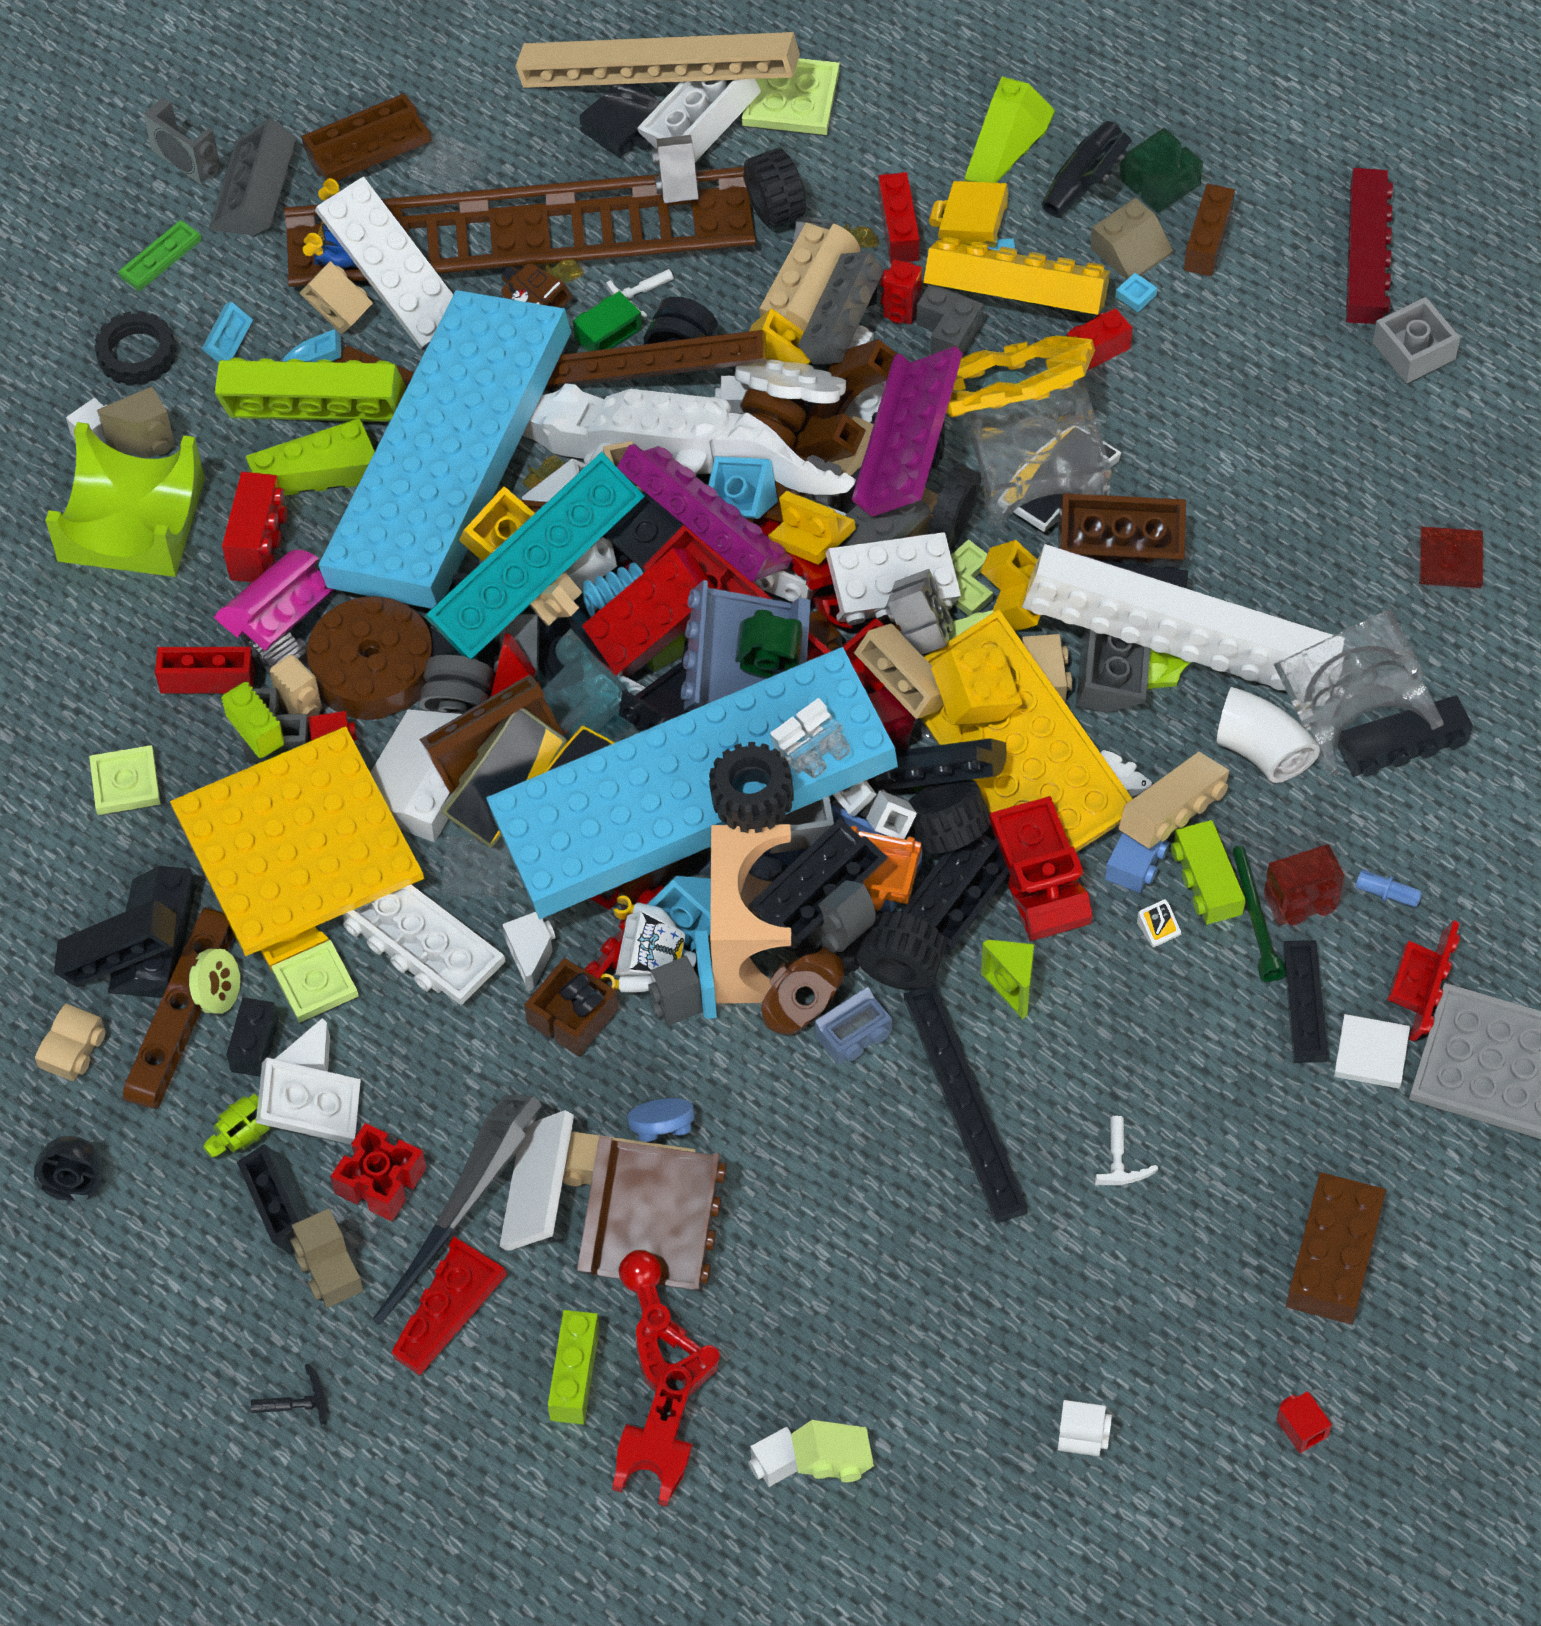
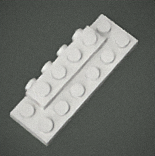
[343,885,505,1005]

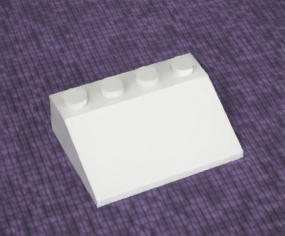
[370,709,462,843]

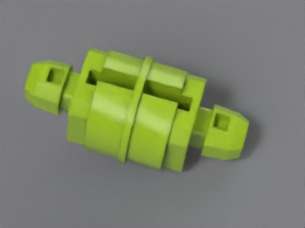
[203,1094,270,1158]

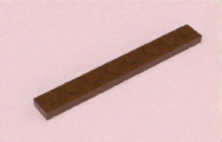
[544,330,766,390]

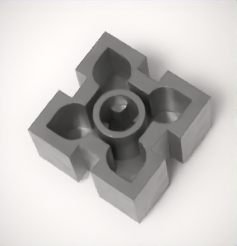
[886,569,954,655]

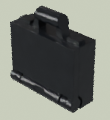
[579,83,661,159]

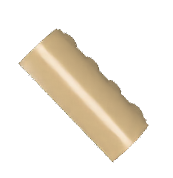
[759,222,860,331]

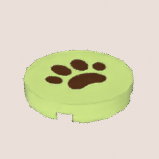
[189,949,240,1014]

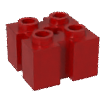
[330,1123,426,1222]

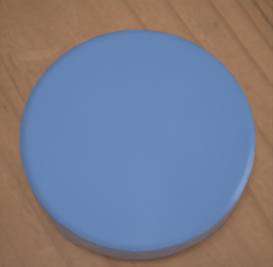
[627,1098,695,1142]

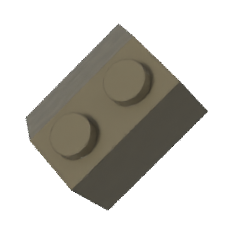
[1091,197,1173,280]
[97,386,176,458]

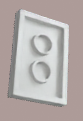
[256,1058,361,1144]

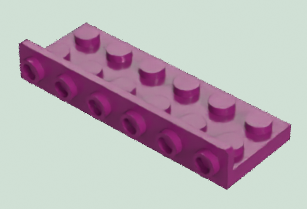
[852,346,963,517]
[617,444,793,582]

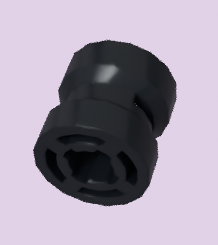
[558,972,604,1018]

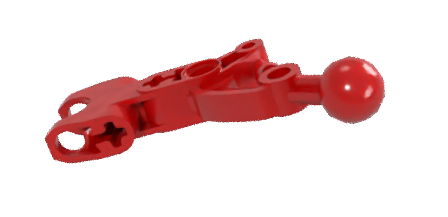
[612,1250,720,1507]

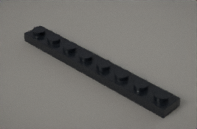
[904,984,1028,1223]

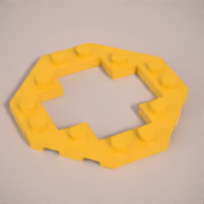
[946,335,1095,417]

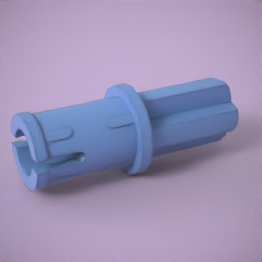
[1356,869,1422,908]

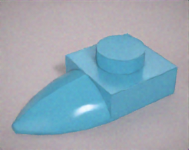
[283,329,341,362]

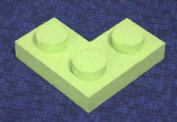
[951,539,993,616]

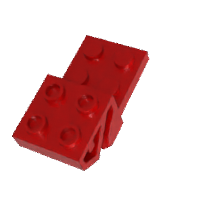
[989,796,1092,942]

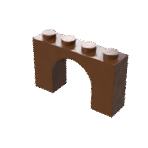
[793,339,897,463]

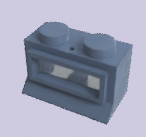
[815,986,892,1065]

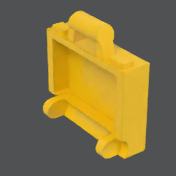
[929,181,1009,247]

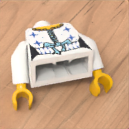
[599,896,696,992]

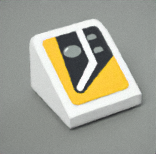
[1137,899,1181,948]

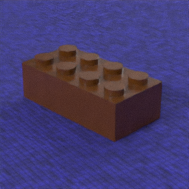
[1058,493,1186,568]
[1286,1172,1386,1325]

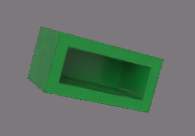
[573,291,642,352]

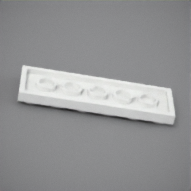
[315,176,453,350]

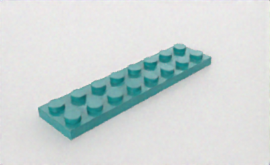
[425,451,645,660]

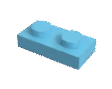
[202,302,253,363]

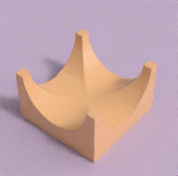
[710,824,791,1003]

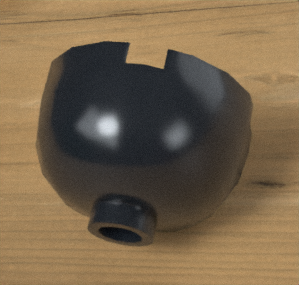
[34,1136,103,1201]

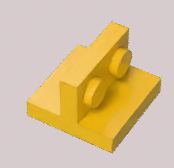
[768,491,856,565]

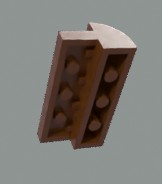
[301,93,432,181]

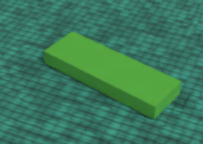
[118,220,202,292]

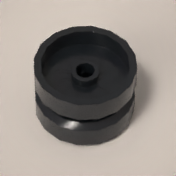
[643,297,718,345]

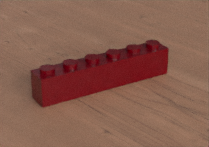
[1346,168,1393,324]

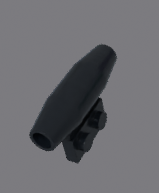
[1041,121,1132,218]

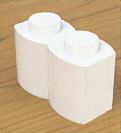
[1058,1400,1112,1456]

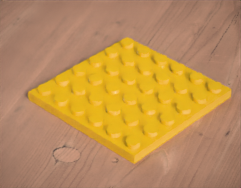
[170,727,424,957]

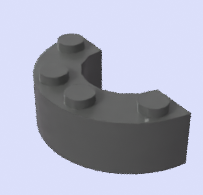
[806,880,876,953]

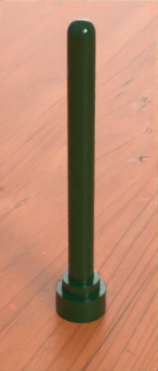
[1233,845,1286,982]

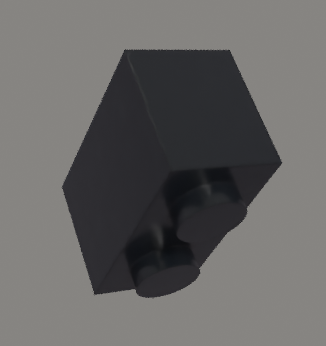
[226,997,279,1077]

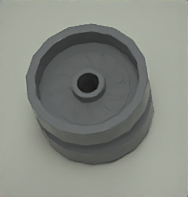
[419,655,494,714]

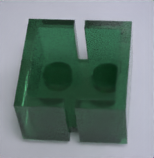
[1119,128,1203,213]

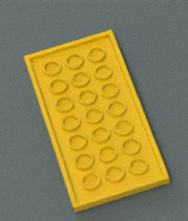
[920,609,1133,852]

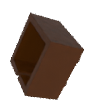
[524,958,619,1057]

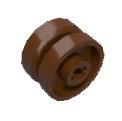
[737,388,807,451]

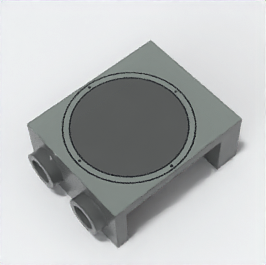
[143,97,221,184]

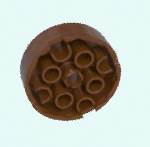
[307,596,432,720]

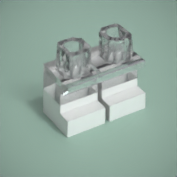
[770,698,850,779]

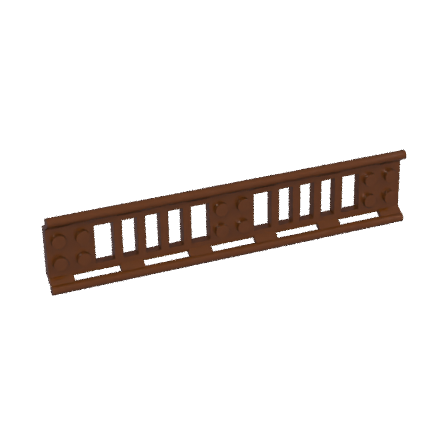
[284,166,756,287]

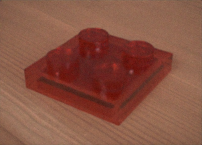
[1419,526,1483,588]

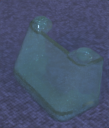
[542,629,628,741]

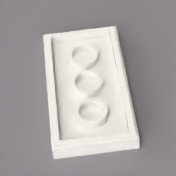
[499,1110,574,1250]

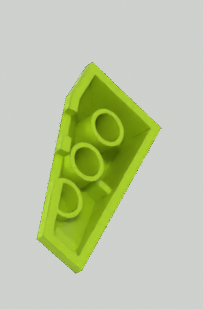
[964,76,1055,183]

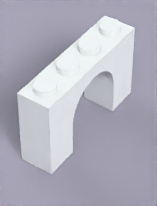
[522,458,617,591]

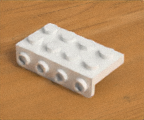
[826,532,961,625]

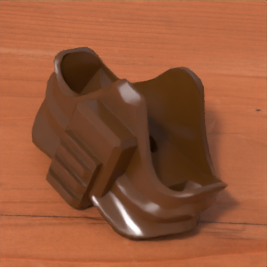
[761,947,844,1035]

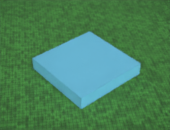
[694,930,717,1019]

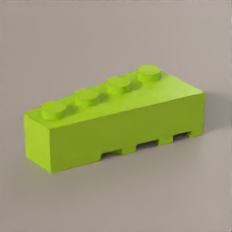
[246,418,375,496]

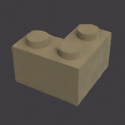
[290,1208,364,1308]

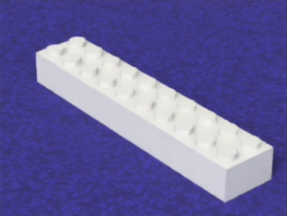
[1022,544,1345,701]

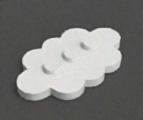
[735,358,846,403]

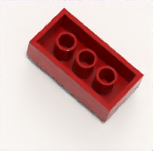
[582,548,715,676]

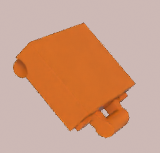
[850,826,922,911]

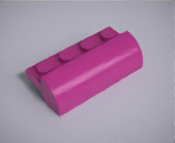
[214,550,335,651]

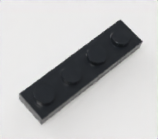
[1283,940,1328,1063]

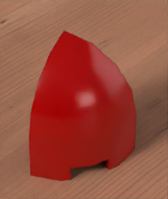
[813,593,853,628]

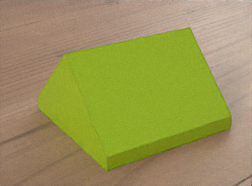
[981,940,1034,1019]

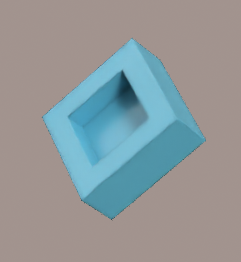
[1115,273,1158,312]

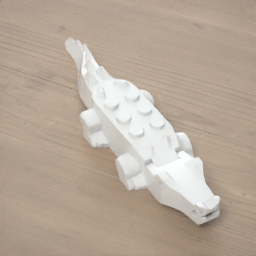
[522,384,856,495]

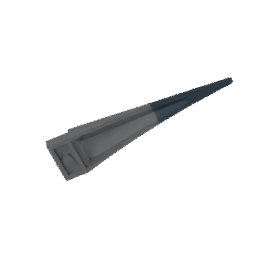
[373,1095,542,1325]

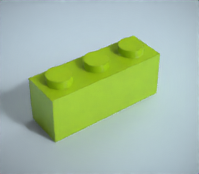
[1171,820,1245,925]
[548,1310,600,1425]

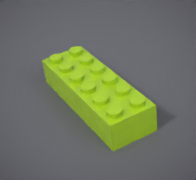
[215,358,407,422]

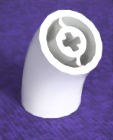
[1216,687,1320,783]

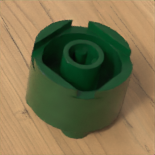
[735,610,803,678]

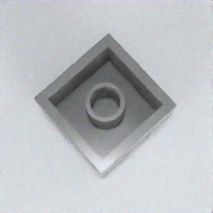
[1373,297,1460,384]

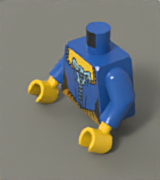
[303,178,357,269]

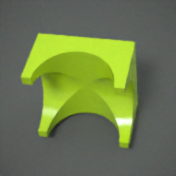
[45,422,205,577]

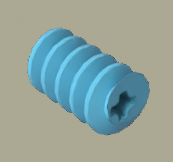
[582,562,644,617]

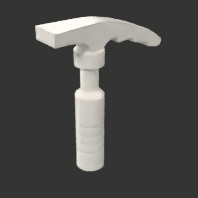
[606,269,674,320]
[1095,1116,1158,1185]

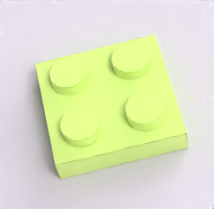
[89,745,161,815]
[271,940,359,1023]

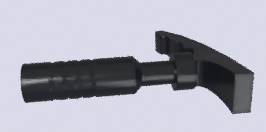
[251,1364,327,1425]

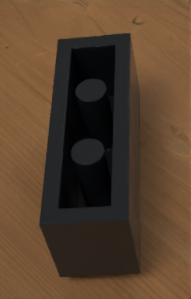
[237,1144,310,1255]

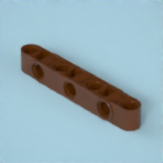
[123,907,234,1109]

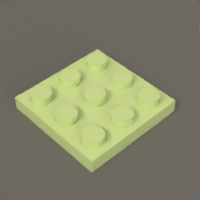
[742,58,840,135]

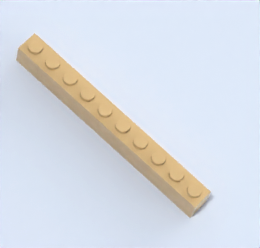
[516,32,800,88]

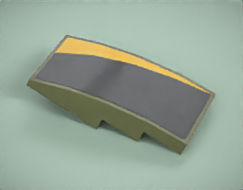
[440,707,567,848]

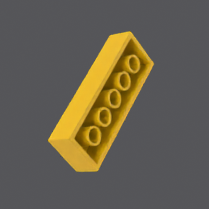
[923,237,1111,315]

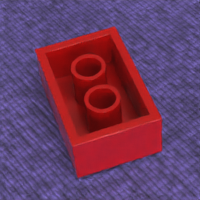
[222,471,288,583]

